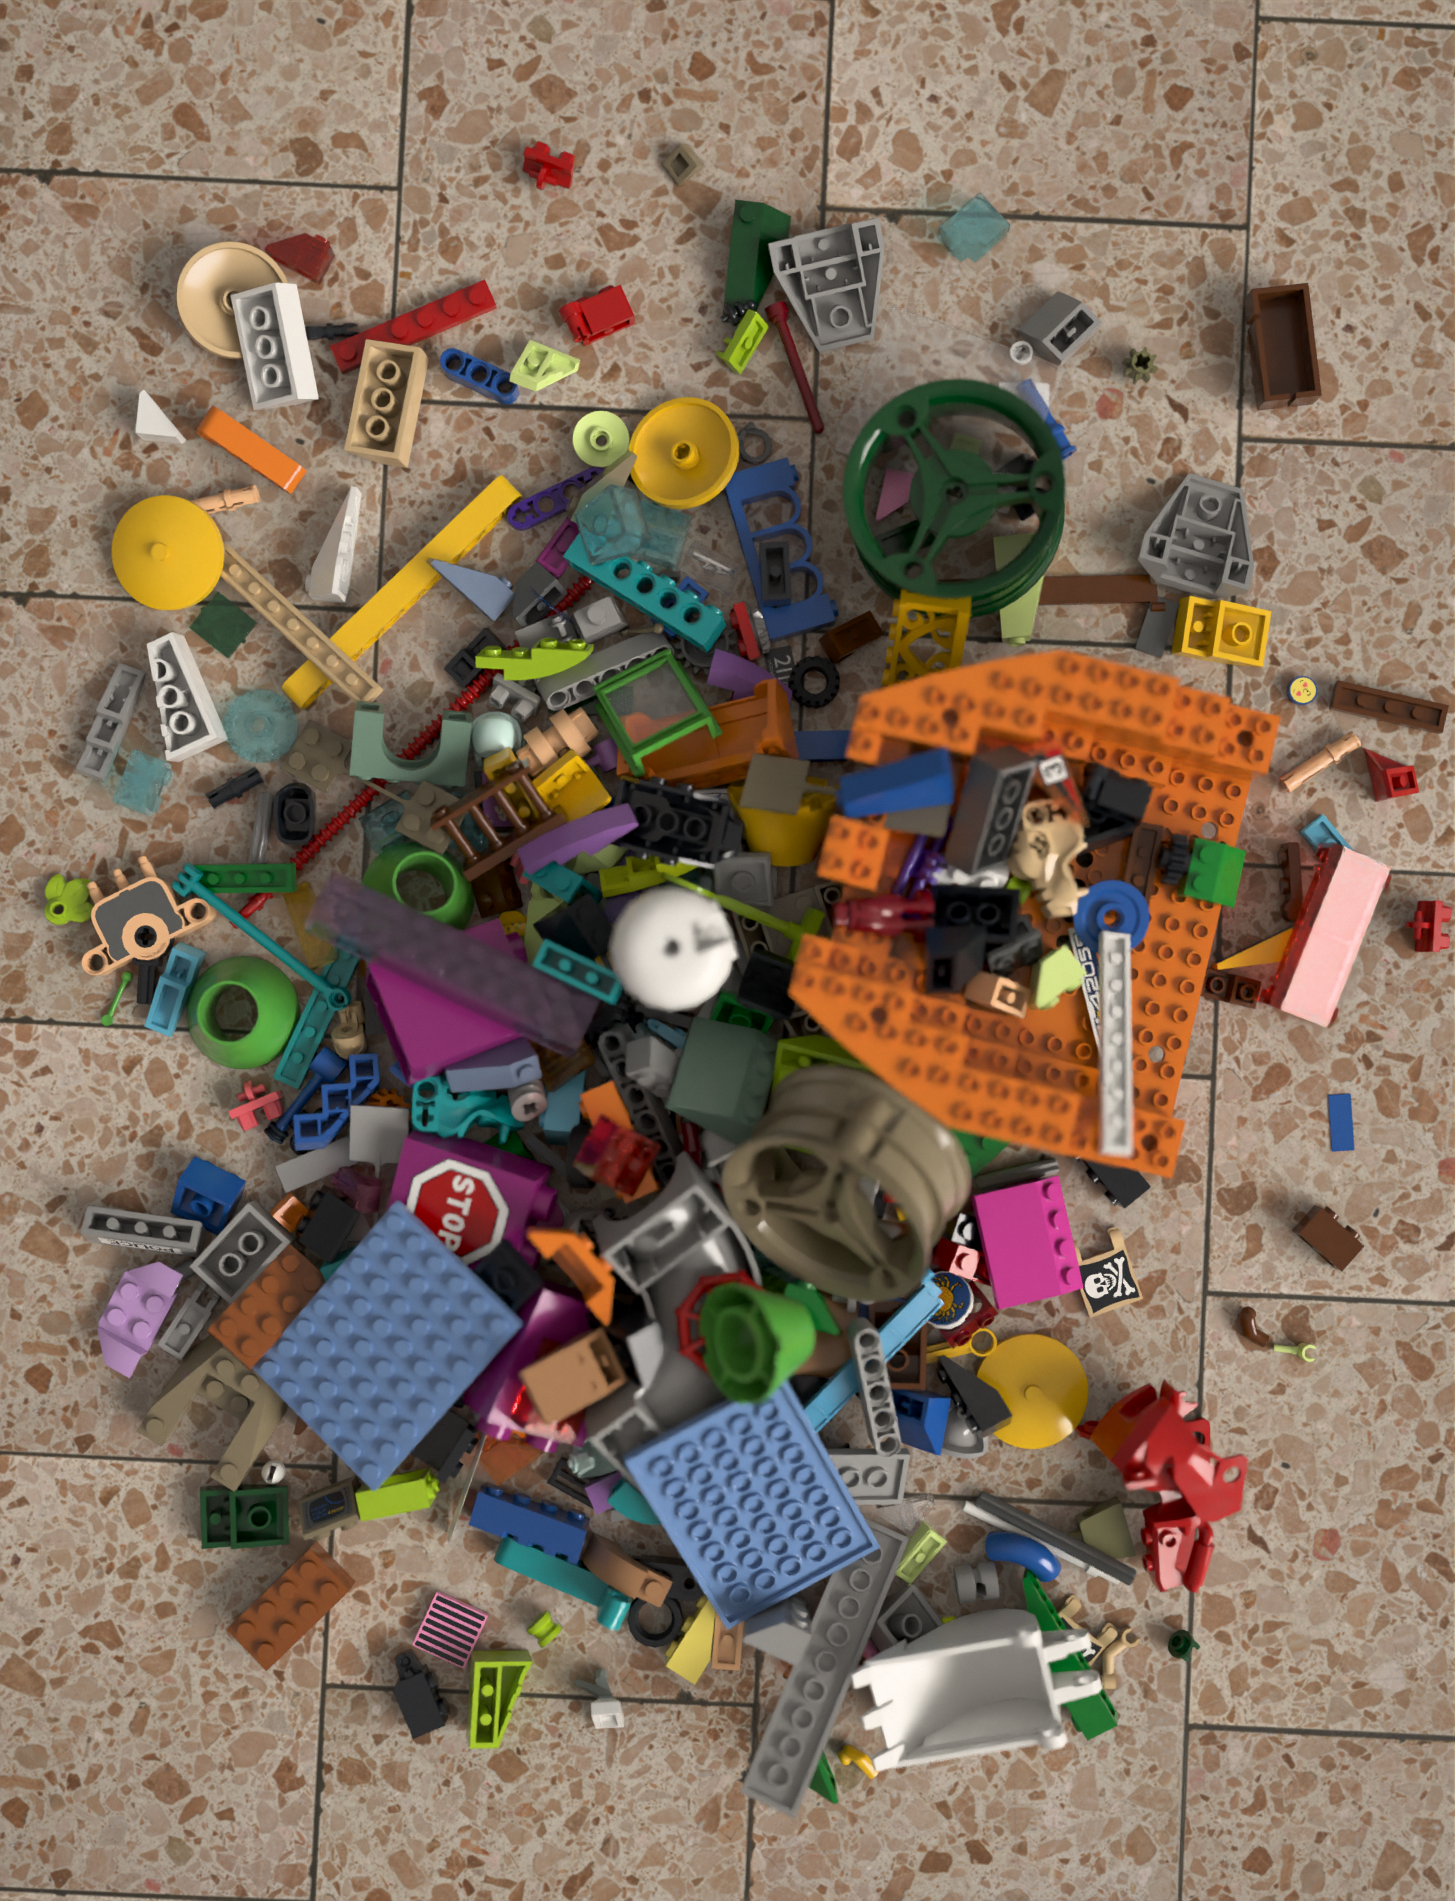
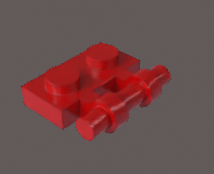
[729,601,760,663]

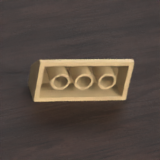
[344,339,429,468]

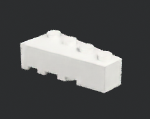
[147,632,228,762]

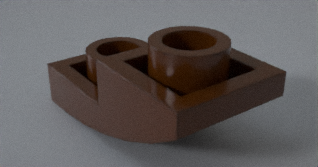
[1200,968,1262,1009]

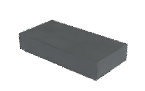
[1134,595,1180,658]

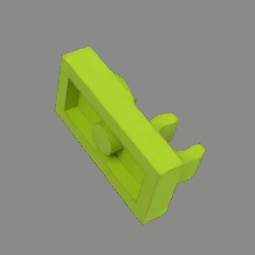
[716,309,769,375]

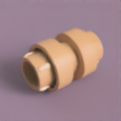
[515,707,600,779]

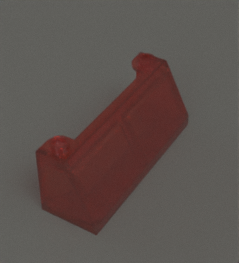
[1257,843,1391,1028]

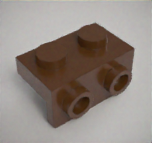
[471,858,523,919]

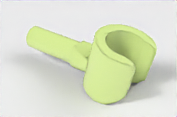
[1273,1342,1316,1362]

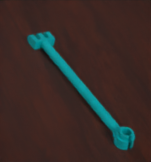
[171,862,352,1011]

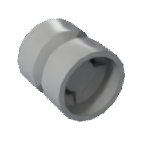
[953,1561,999,1604]

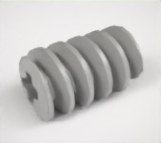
[507,1077,547,1121]

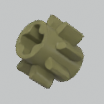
[1122,347,1158,385]

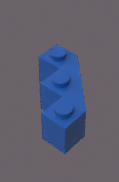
[293,1053,380,1151]

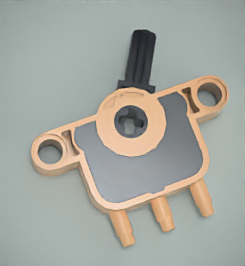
[82,856,216,1005]

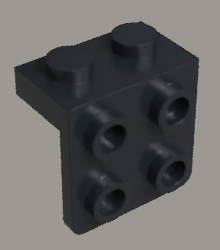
[736,946,797,1021]
[410,1409,479,1484]

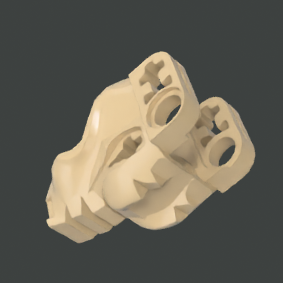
[1007,798,1088,919]

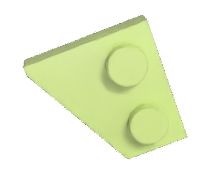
[509,340,580,392]

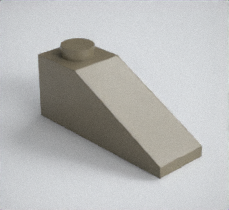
[566,450,638,534]

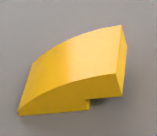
[1171,596,1272,668]

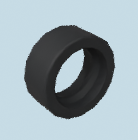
[628,1597,683,1648]

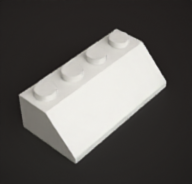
[231,282,319,410]

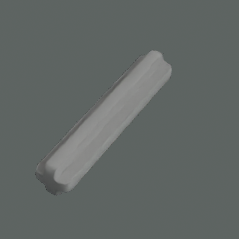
[248,792,275,863]
[975,1158,1059,1191]

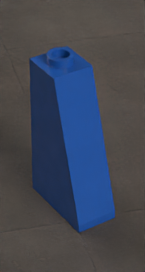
[835,747,953,819]

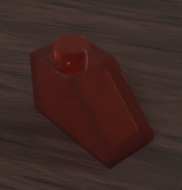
[265,233,335,285]

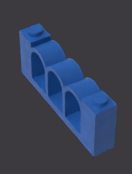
[724,457,839,644]

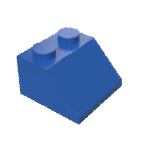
[170,1156,246,1236]

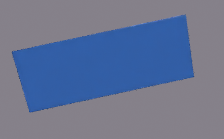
[1328,1094,1355,1152]

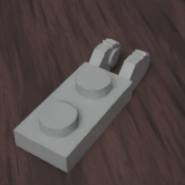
[157,1280,222,1361]

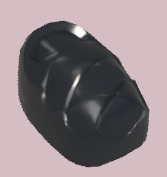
[273,782,317,845]

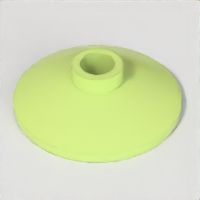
[573,411,629,468]

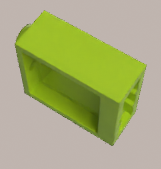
[355,1467,440,1522]

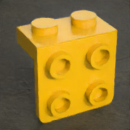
[532,749,612,826]

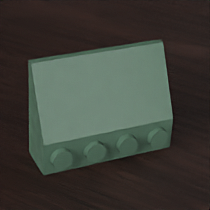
[665,1016,778,1146]

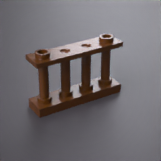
[430,757,567,882]

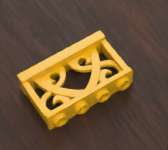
[881,589,971,688]

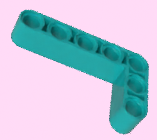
[494,1534,632,1631]

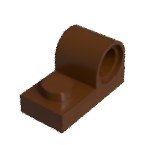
[818,610,884,665]

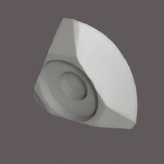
[941,1399,988,1458]

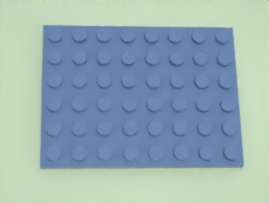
[252,1200,524,1491]
[623,1380,880,1630]

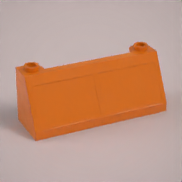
[616,678,799,791]

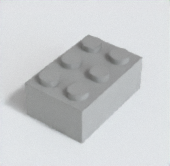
[189,1200,297,1305]

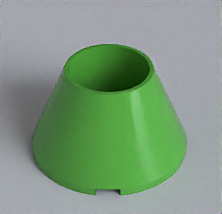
[360,842,474,952]
[186,956,301,1069]
[699,1283,815,1405]

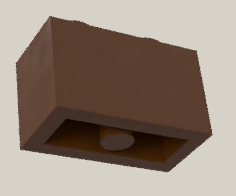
[1292,1205,1365,1272]

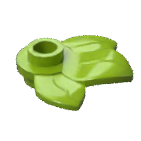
[44,874,94,925]

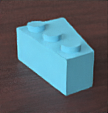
[539,1047,588,1146]

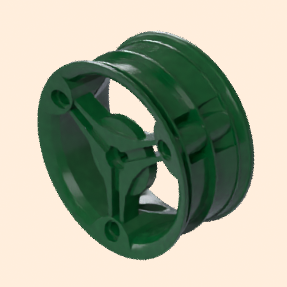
[842,379,1066,618]

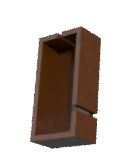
[1244,283,1322,411]

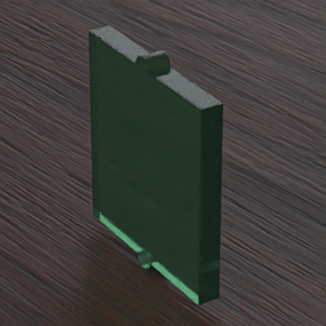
[189,592,257,659]

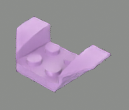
[97,1262,183,1378]

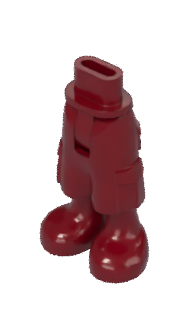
[832,888,934,944]

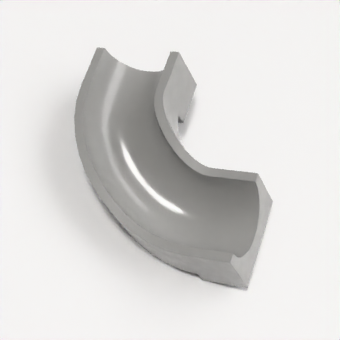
[582,1151,763,1496]

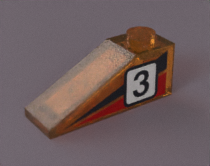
[1025,740,1089,828]

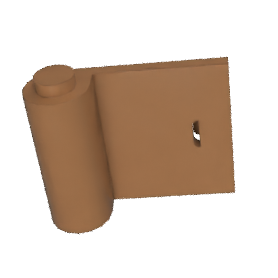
[792,1289,859,1378]

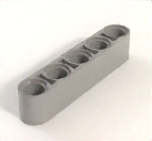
[537,632,674,711]
[847,1318,901,1458]

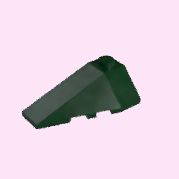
[723,199,791,324]

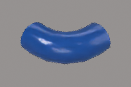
[985,1532,1061,1582]

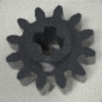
[1157,833,1192,886]

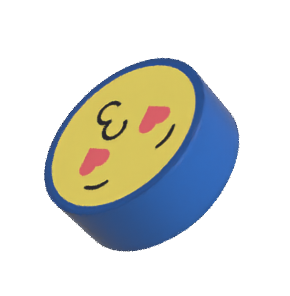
[1287,676,1317,706]

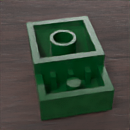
[200,1484,290,1549]

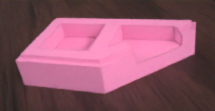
[875,469,914,522]

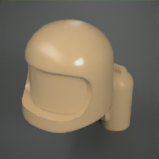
[331,1001,367,1060]

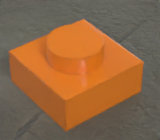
[270,1192,309,1233]

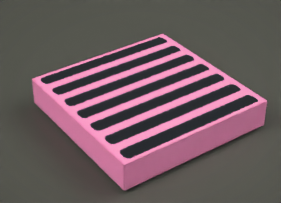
[412,1590,489,1669]

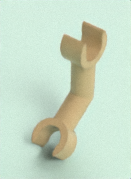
[1101,1626,1140,1689]

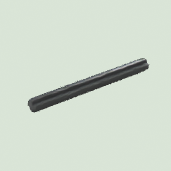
[975,1491,1137,1585]

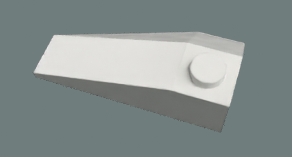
[305,486,362,604]

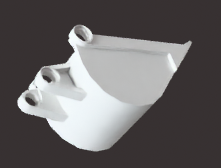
[850,1608,1102,1772]

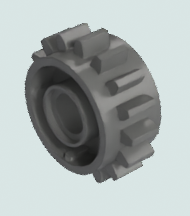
[674,616,736,677]

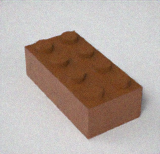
[207,1244,326,1371]
[227,1541,356,1671]

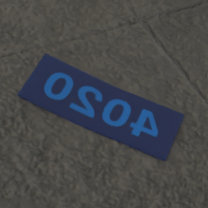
[530,587,575,625]

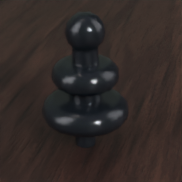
[720,300,756,326]

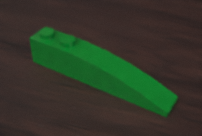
[1022,1568,1118,1741]

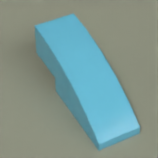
[144,942,206,1037]

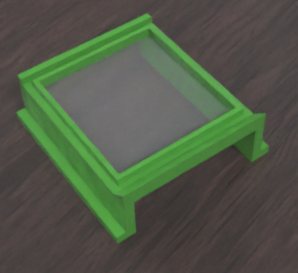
[593,648,723,778]

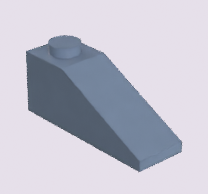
[426,558,515,621]
[444,1036,542,1093]

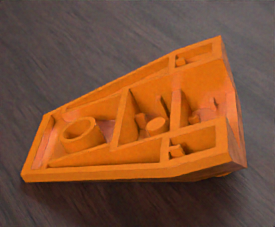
[526,1227,614,1325]

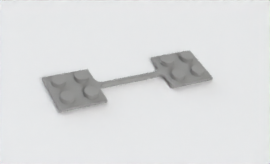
[347,1104,409,1249]

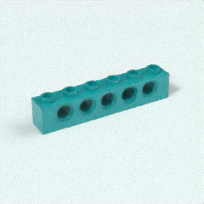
[563,529,726,653]

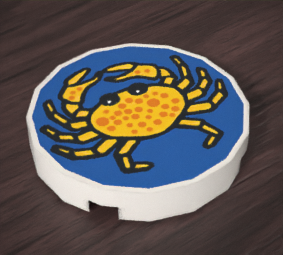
[919,1271,974,1329]

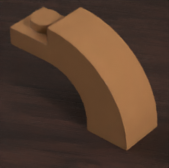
[581,1533,673,1608]

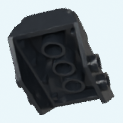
[610,775,745,869]

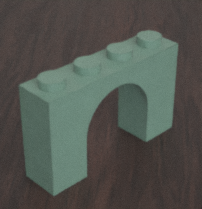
[349,700,472,789]

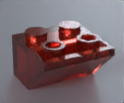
[573,1113,661,1198]

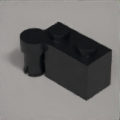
[1077,762,1154,827]

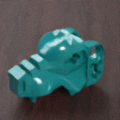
[412,1073,524,1144]

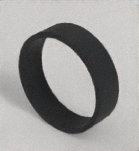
[566,1125,602,1189]

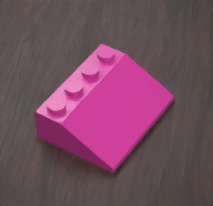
[971,1175,1084,1309]

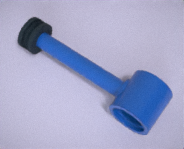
[264,1046,349,1144]

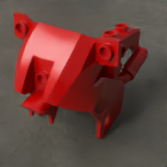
[1075,1379,1248,1593]

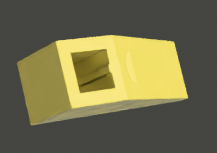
[664,1593,715,1685]

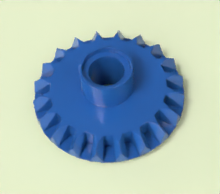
[1073,880,1150,954]

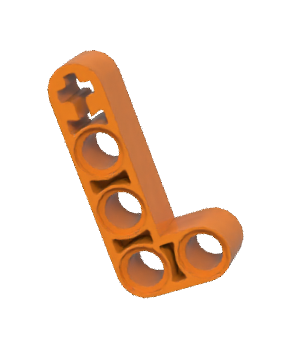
[195,405,307,495]

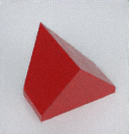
[1363,747,1420,802]

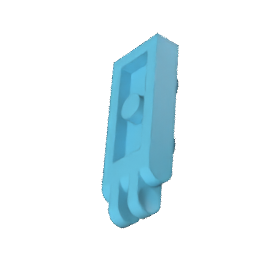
[647,1018,686,1050]

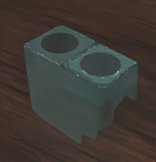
[938,192,1010,262]

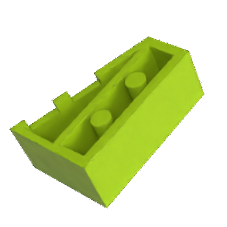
[466,1650,533,1749]

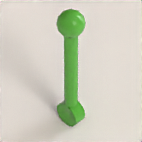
[101,971,133,1026]

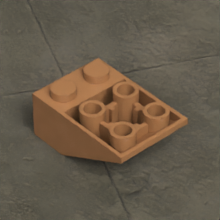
[519,1327,628,1427]

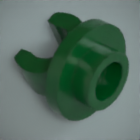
[1168,1630,1200,1662]

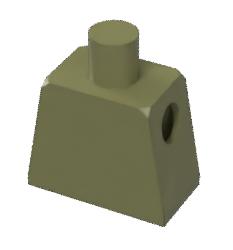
[1067,1497,1136,1559]

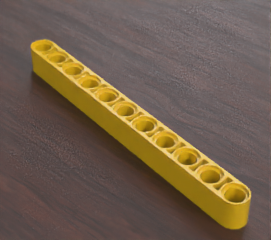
[281,475,523,710]

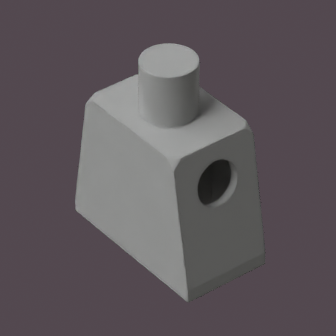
[570,596,630,644]

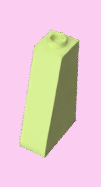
[993,533,1044,647]

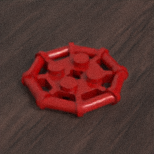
[674,1269,772,1378]

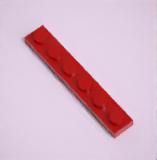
[330,279,497,374]

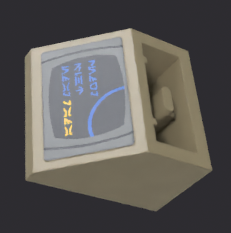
[298,1475,360,1541]

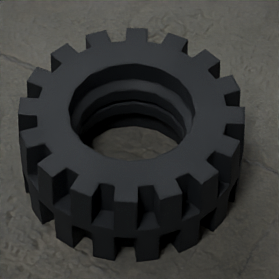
[789,655,840,709]

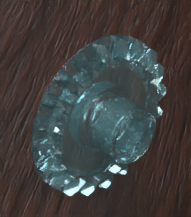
[223,689,298,763]

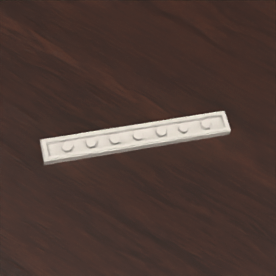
[1099,930,1132,1157]

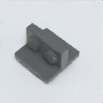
[983,914,1043,979]

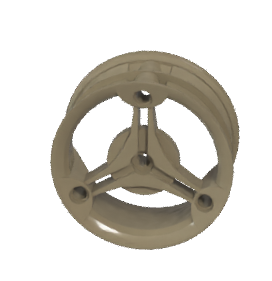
[722,1065,970,1301]

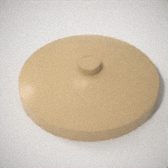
[176,242,288,360]

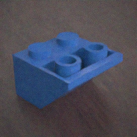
[881,1389,951,1455]

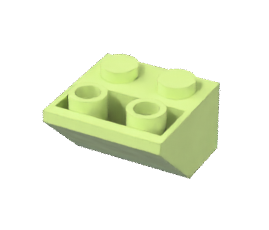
[1028,945,1087,1011]

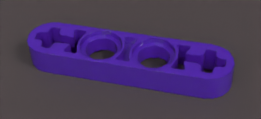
[507,467,605,531]

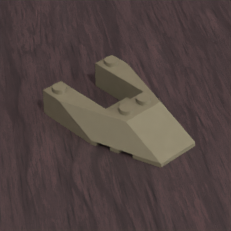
[136,1335,288,1492]

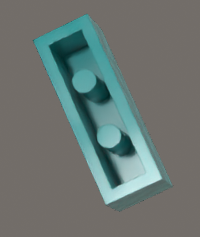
[532,939,624,1006]

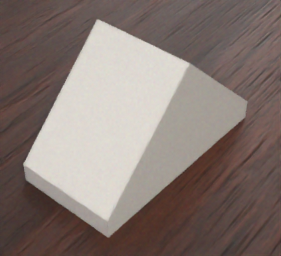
[135,390,186,444]

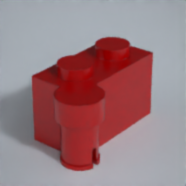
[558,284,635,346]

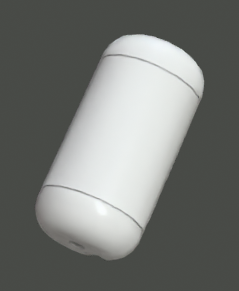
[611,887,738,1010]

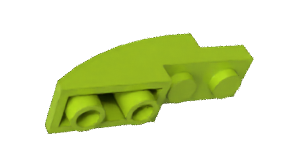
[475,637,594,680]

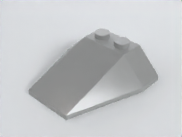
[768,217,885,352]
[1138,473,1254,599]

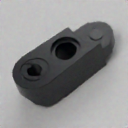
[631,1554,704,1601]

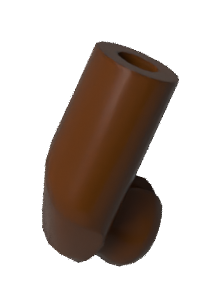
[1237,1306,1269,1348]

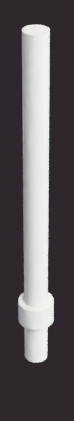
[962,1500,1120,1585]

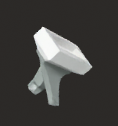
[574,1669,624,1729]

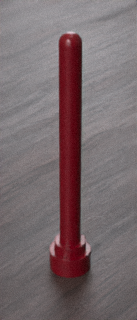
[764,301,824,434]

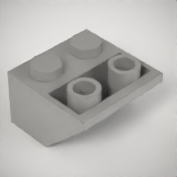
[1017,291,1102,371]

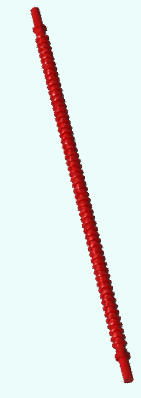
[229,556,606,929]

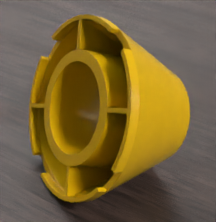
[727,776,841,866]

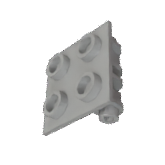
[514,610,578,684]

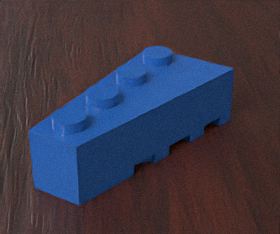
[468,1484,590,1565]

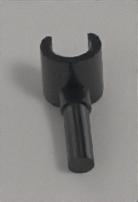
[627,1009,648,1033]

